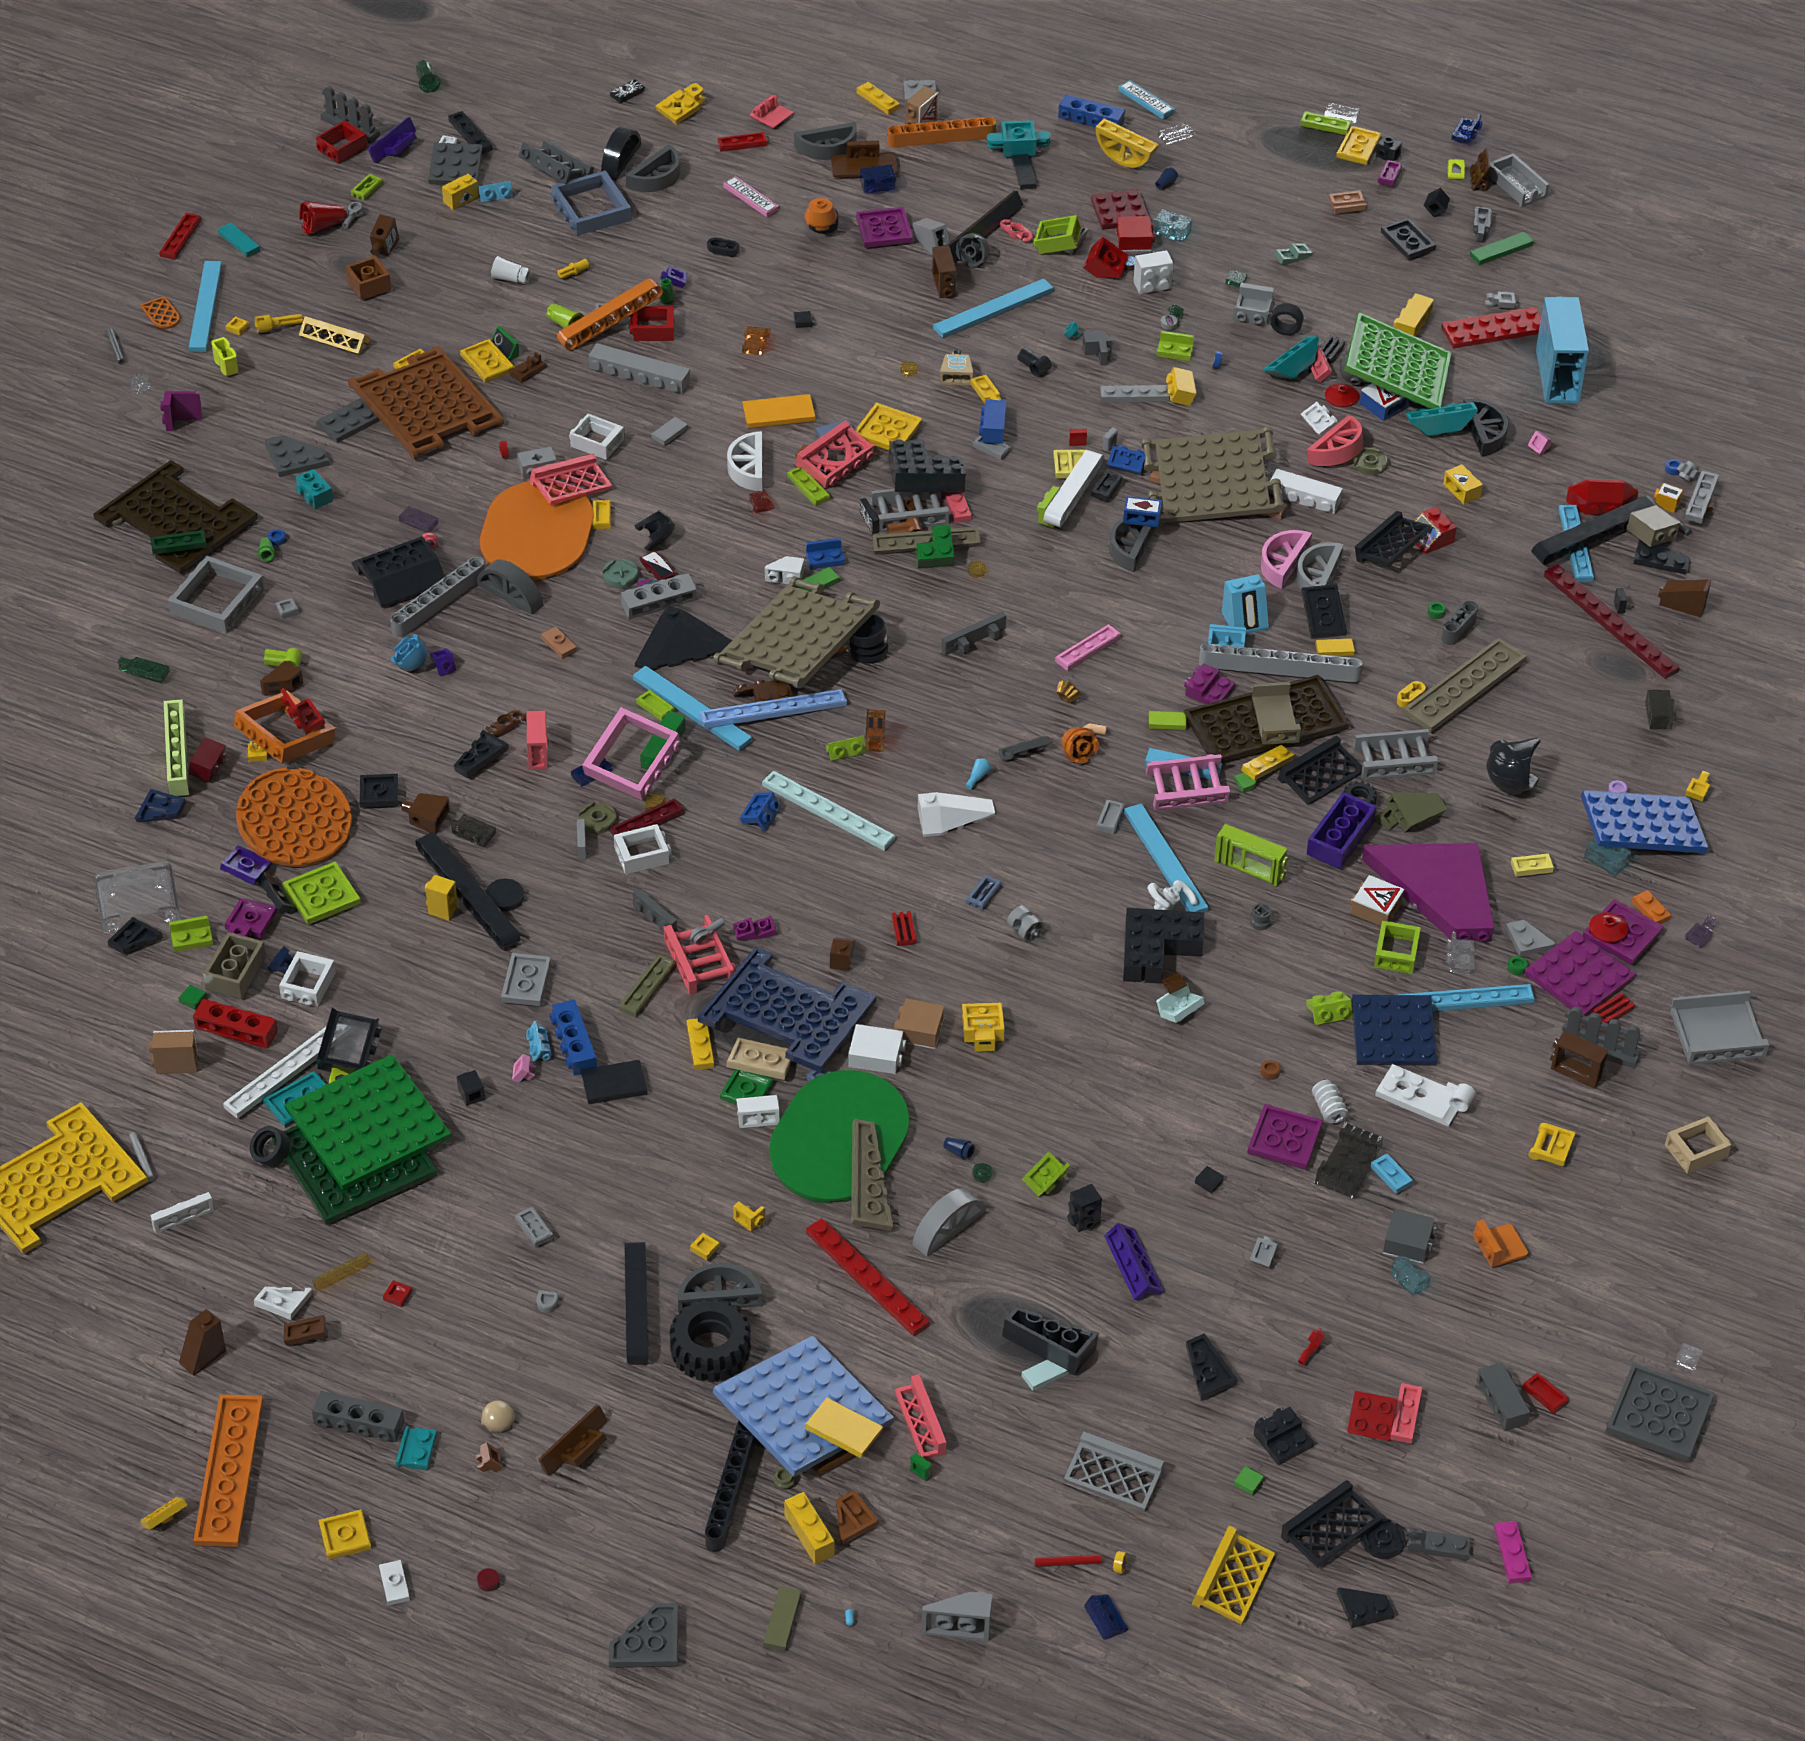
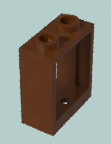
[932,245,956,298]
[1550,1031,1608,1089]

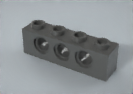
[312,1391,404,1442]

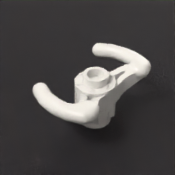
[1147,880,1197,910]

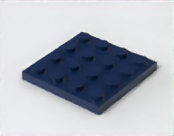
[1352,994,1437,1066]

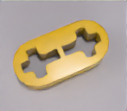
[1396,681,1426,708]

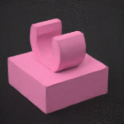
[1528,431,1551,455]
[512,1054,536,1083]

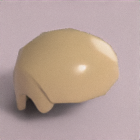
[481,1400,515,1433]

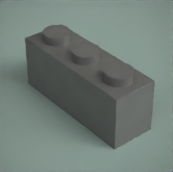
[1477,1362,1531,1431]

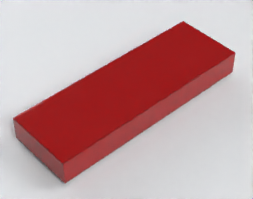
[717,132,768,152]

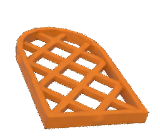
[140,296,180,329]

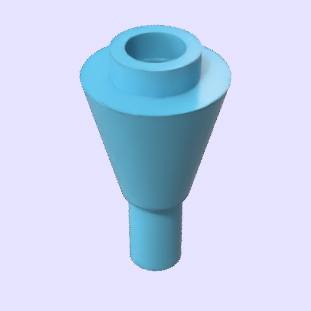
[965,758,991,790]

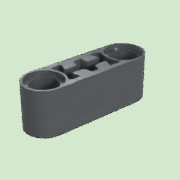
[1441,601,1478,645]

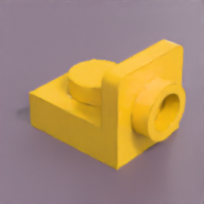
[733,1201,765,1232]

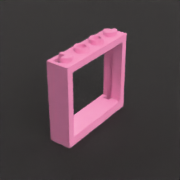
[582,707,681,801]

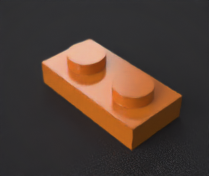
[1632,890,1671,925]

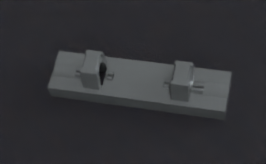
[942,611,1006,656]

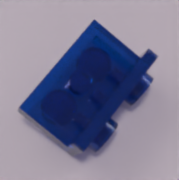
[1451,114,1483,145]

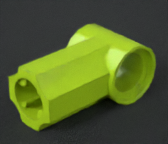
[264,648,303,668]

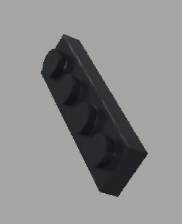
[448,111,493,154]

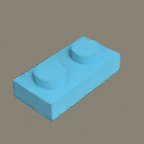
[1370,1154,1413,1194]

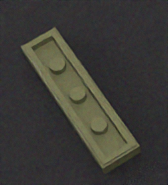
[619,954,676,1018]

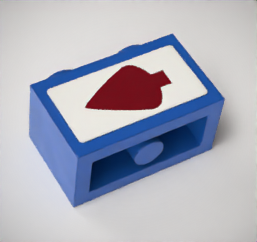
[1123,496,1162,527]

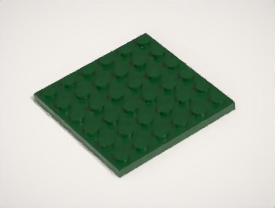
[272,1125,437,1225]

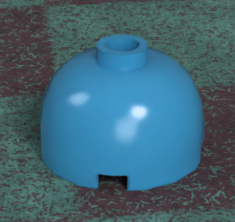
[391,634,427,671]

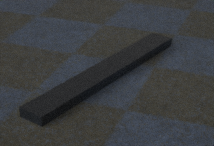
[946,191,1023,261]

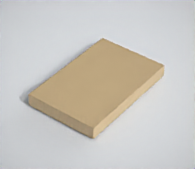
[726,1038,792,1080]

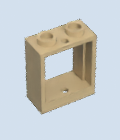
[1665,1116,1731,1174]

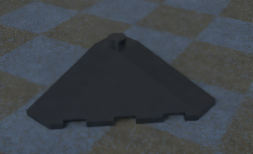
[635,605,732,671]

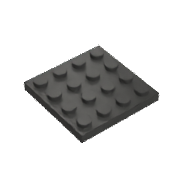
[1606,1363,1715,1462]

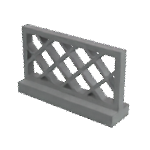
[1064,1431,1164,1512]

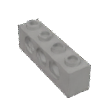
[621,573,697,619]

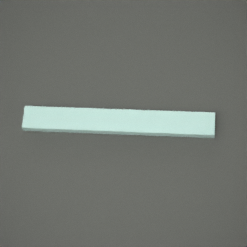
[762,771,895,851]

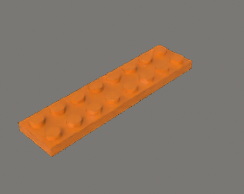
[193,1394,263,1547]

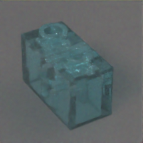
[1153,209,1192,243]

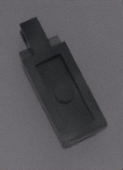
[258,872,297,914]

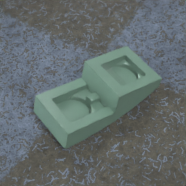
[1274,243,1313,265]

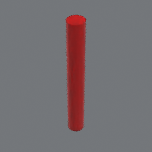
[1034,1554,1101,1567]

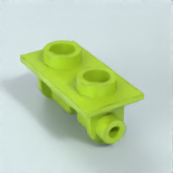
[826,735,866,761]

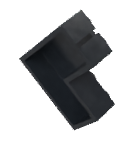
[888,439,966,492]
[1123,908,1204,984]

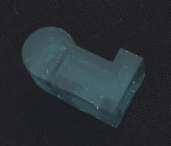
[1391,1256,1430,1296]

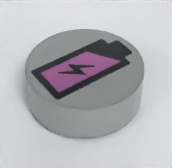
[1161,315,1178,330]

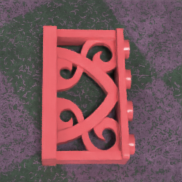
[795,420,875,489]

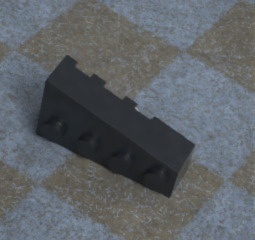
[1002,1307,1099,1375]

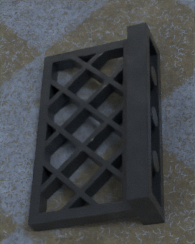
[1355,511,1432,566]
[1277,735,1362,805]
[1281,1480,1382,1568]

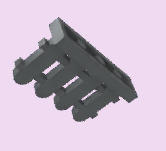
[320,86,380,143]
[1560,1007,1644,1069]

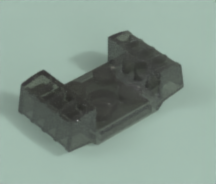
[1315,1122,1383,1198]

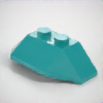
[1263,336,1319,380]
[1406,402,1478,436]

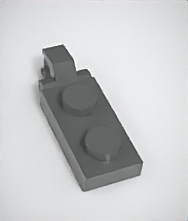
[1473,206,1492,242]
[998,736,1051,760]

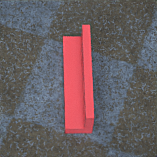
[895,1374,946,1460]

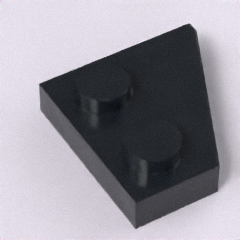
[1337,1587,1394,1628]

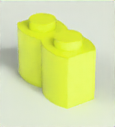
[212,337,238,376]

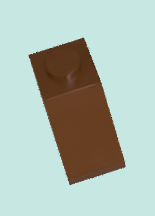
[830,937,856,971]

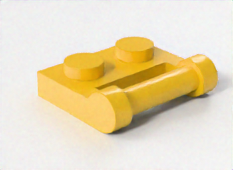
[1528,1123,1576,1167]

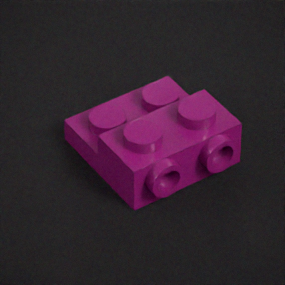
[1184,663,1235,704]

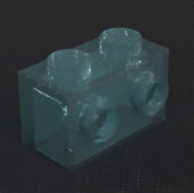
[1584,838,1631,877]

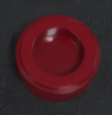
[477,1568,500,1591]

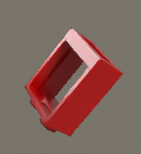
[316,120,368,164]
[630,306,674,341]

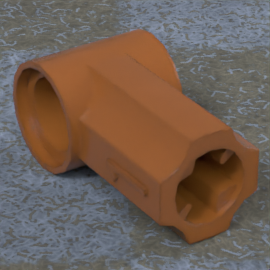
[887,517,923,534]

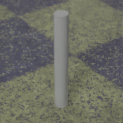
[129,1132,155,1182]

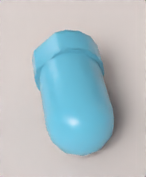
[845,1609,854,1626]

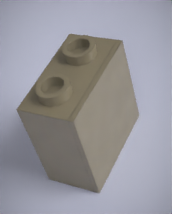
[1627,505,1680,547]

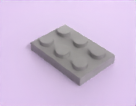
[501,953,551,1006]

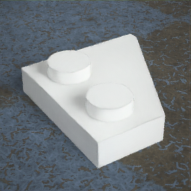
[254,1287,312,1320]

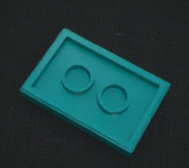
[263,1071,326,1128]

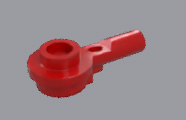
[1298,1328,1325,1365]

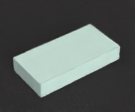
[1022,1360,1069,1391]

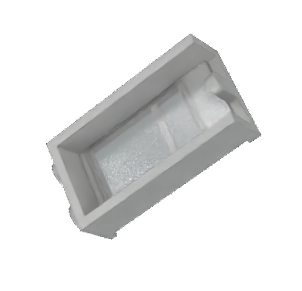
[1486,153,1549,207]

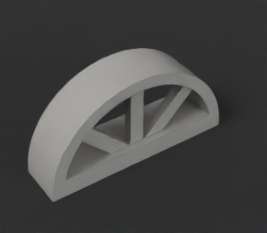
[1296,543,1344,590]
[912,1188,986,1257]

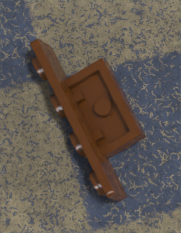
[733,680,793,703]
[538,1405,607,1475]

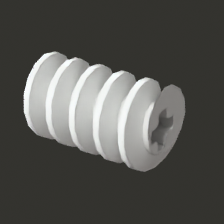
[1312,1080,1349,1124]

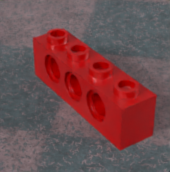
[193,999,278,1049]

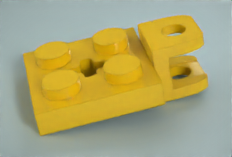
[656,83,705,125]

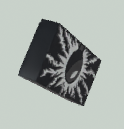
[610,79,645,103]
[860,498,879,535]

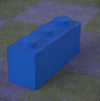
[979,399,1006,444]

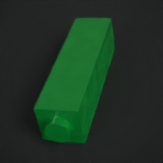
[640,711,686,770]

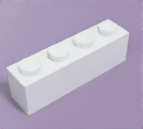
[1268,469,1343,514]

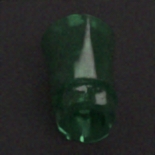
[416,60,441,93]

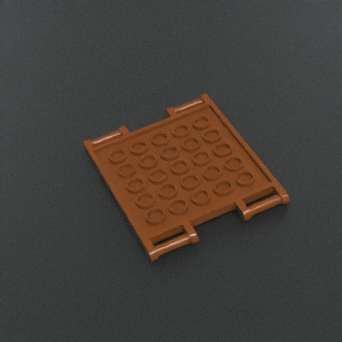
[348,346,504,459]

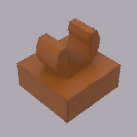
[475,1442,502,1472]

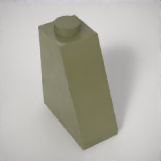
[1386,792,1447,833]

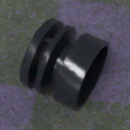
[849,614,889,662]

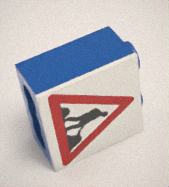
[1360,383,1409,421]

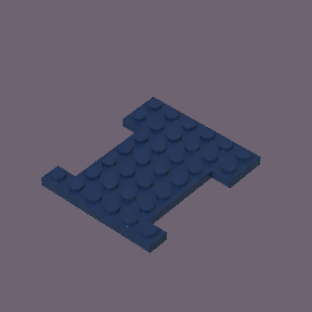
[698,946,877,1073]

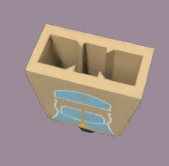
[940,350,973,386]

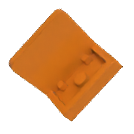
[1473,1219,1528,1268]

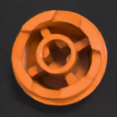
[804,198,837,230]
[1061,727,1099,764]

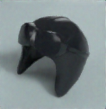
[1486,738,1541,795]

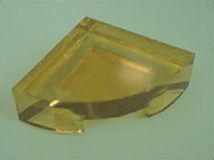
[645,794,666,811]

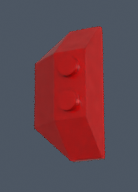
[1566,479,1639,515]

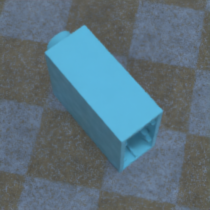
[1536,297,1589,403]

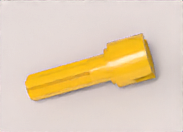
[254,314,303,333]

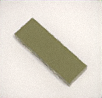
[763,1586,801,1651]

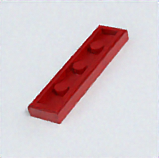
[159,213,202,260]

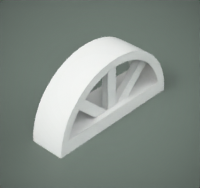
[727,431,762,491]

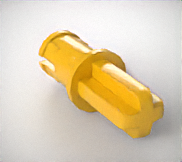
[557,259,590,279]

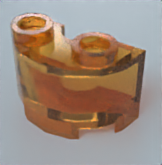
[742,326,771,355]

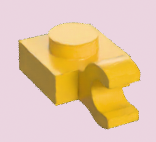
[1685,771,1710,802]

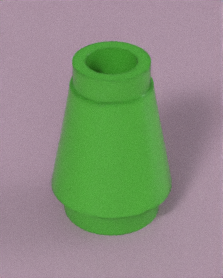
[257,537,275,562]

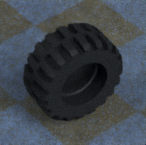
[670,1299,751,1382]

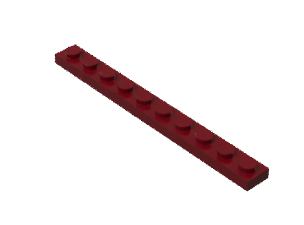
[1544,564,1680,679]

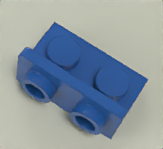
[1107,446,1146,475]
[806,538,845,570]
[739,792,781,831]

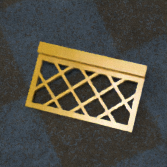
[1191,1525,1275,1625]

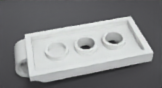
[1375,1064,1476,1127]

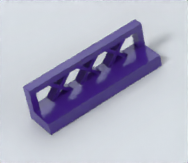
[1104,1223,1164,1301]

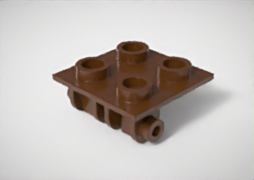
[1469,147,1490,191]

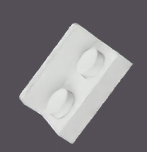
[1301,402,1339,438]

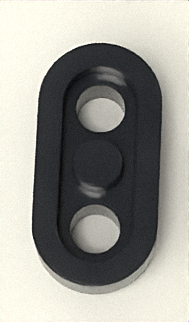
[707,237,740,256]

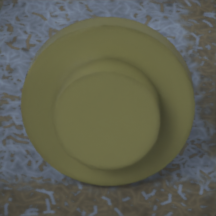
[773,1468,795,1489]

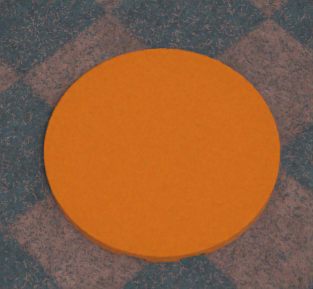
[236,768,352,867]

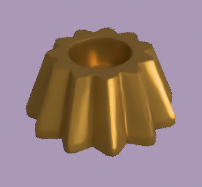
[1056,679,1081,703]

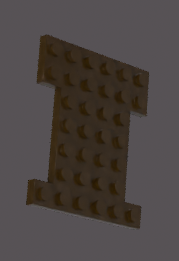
[93,460,258,574]

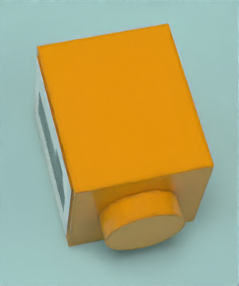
[1654,483,1683,513]

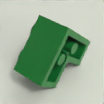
[915,525,954,569]

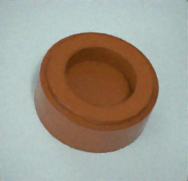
[1260,1060,1281,1080]

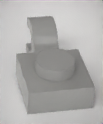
[1485,292,1516,308]

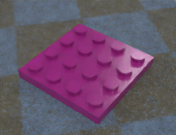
[1524,930,1636,1016]

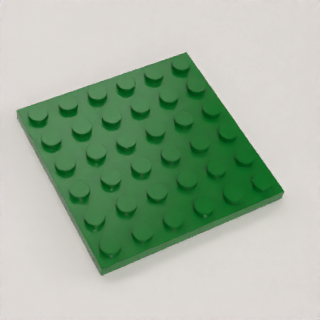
[285,1054,451,1190]

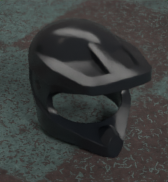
[634,510,675,550]

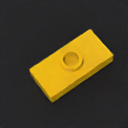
[140,1497,187,1529]

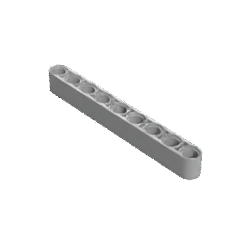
[1199,644,1363,682]

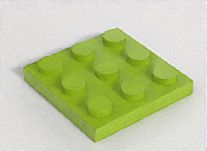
[283,861,361,925]

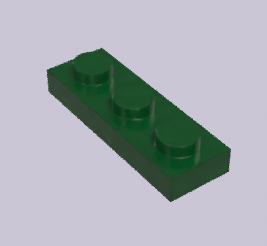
[150,530,206,555]

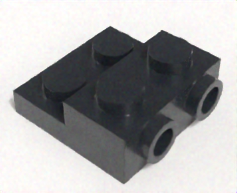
[1253,1407,1314,1466]

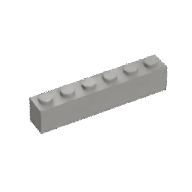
[588,343,691,394]

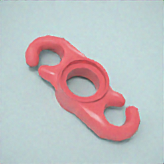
[1000,219,1033,242]

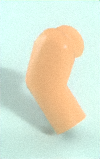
[1082,723,1107,735]

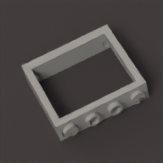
[168,556,264,633]

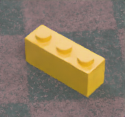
[1393,293,1434,337]
[784,1492,835,1564]

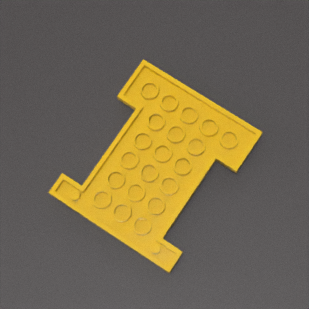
[0,1102,148,1254]

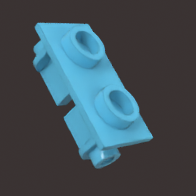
[478,181,513,202]
[526,1021,552,1064]

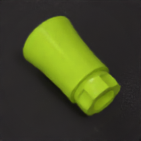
[546,304,584,328]

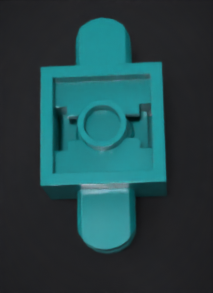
[987,120,1051,157]

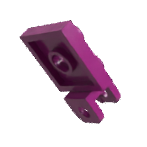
[225,898,277,938]

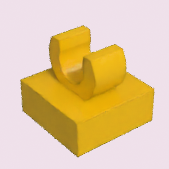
[248,741,268,762]

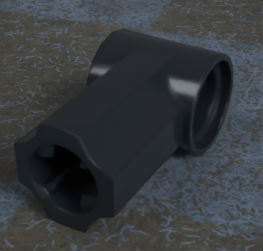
[1017,347,1052,377]

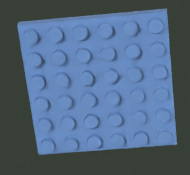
[713,1336,894,1477]

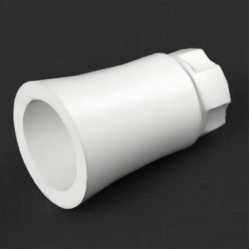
[491,256,530,284]

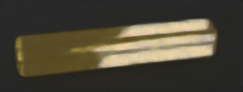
[312,1253,370,1290]

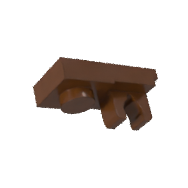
[510,352,547,383]
[283,1315,328,1346]

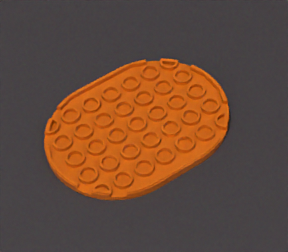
[480,481,593,581]

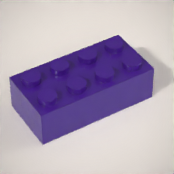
[1306,792,1377,869]

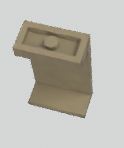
[1252,682,1301,745]

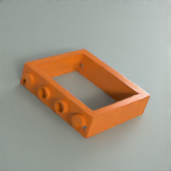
[234,691,336,764]

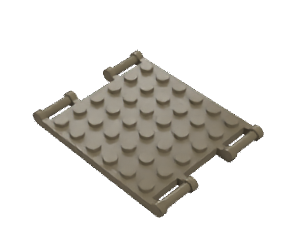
[1141,426,1285,524]
[713,576,880,688]

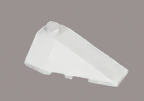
[918,792,995,837]

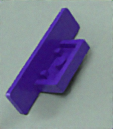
[368,117,417,163]

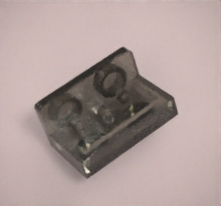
[451,814,497,847]

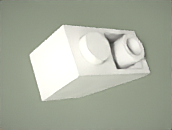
[765,556,804,584]

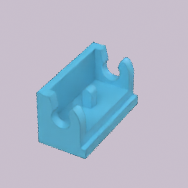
[1208,624,1246,647]

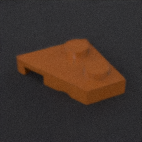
[836,1490,878,1545]

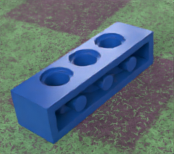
[1058,94,1125,127]
[550,999,597,1076]

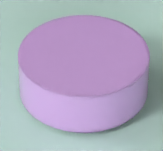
[1608,780,1628,793]

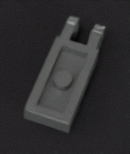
[1407,1528,1470,1560]

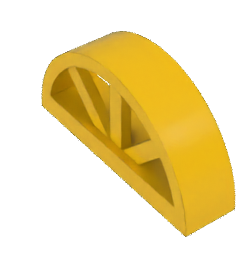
[1095,118,1159,168]

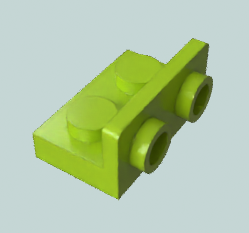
[1157,331,1194,361]
[169,916,213,952]

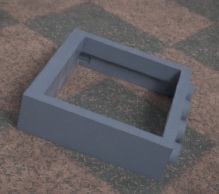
[550,171,631,236]

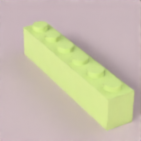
[164,699,189,796]

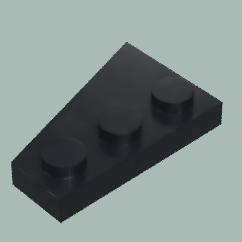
[1186,1333,1238,1401]

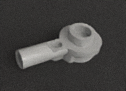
[342,202,364,228]
[690,918,725,945]

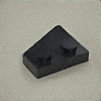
[107,917,163,954]

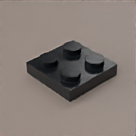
[359,773,398,808]

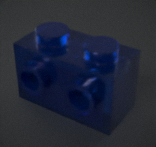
[860,164,896,193]

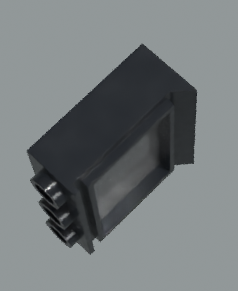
[317,1007,382,1074]

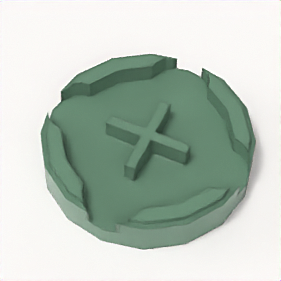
[603,559,638,588]

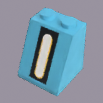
[1222,574,1269,634]

